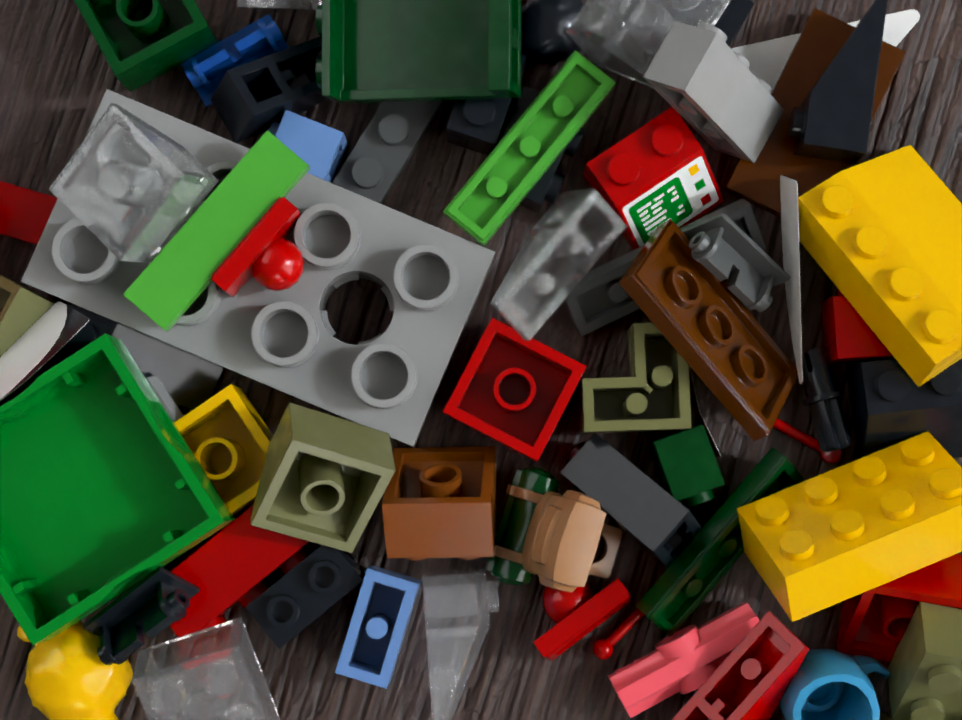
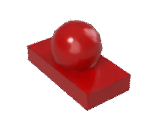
[211,197,304,297]
[533,578,631,661]

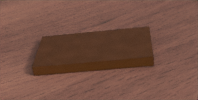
[724,8,906,218]
[619,219,798,442]

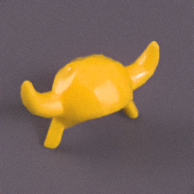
[17,620,133,720]

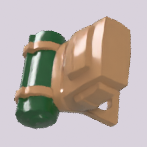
[486,467,622,592]

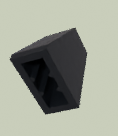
[560,433,702,569]

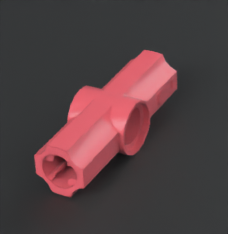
[608,601,760,718]

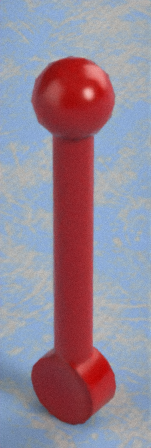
[773,418,842,463]
[593,578,659,660]

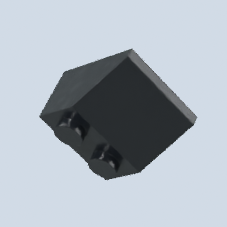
[846,359,962,459]

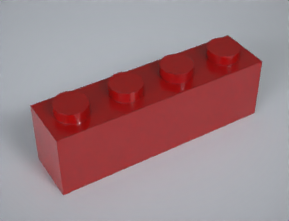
[170,505,311,644]

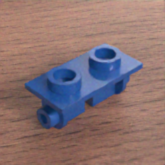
[181,14,289,108]

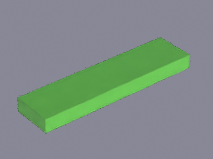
[443,50,616,247]
[123,130,310,332]

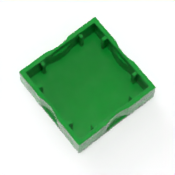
[0,333,235,646]

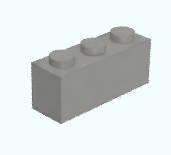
[643,21,784,163]

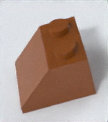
[382,446,496,561]

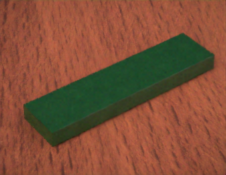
[636,447,805,637]

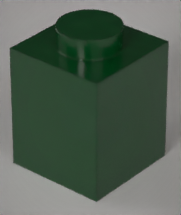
[648,424,725,508]

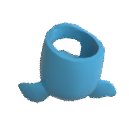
[779,648,891,720]

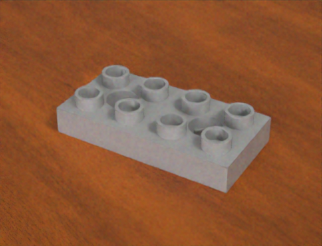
[21,89,495,447]

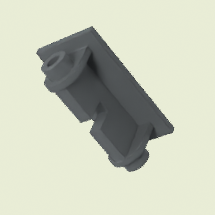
[683,212,790,312]

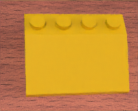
[798,145,962,387]

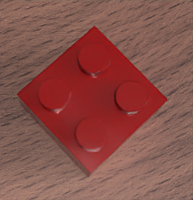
[443,318,587,462]

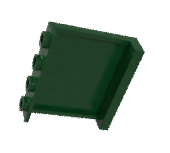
[315,0,521,103]

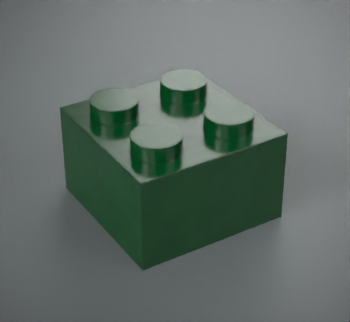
[74,0,218,92]

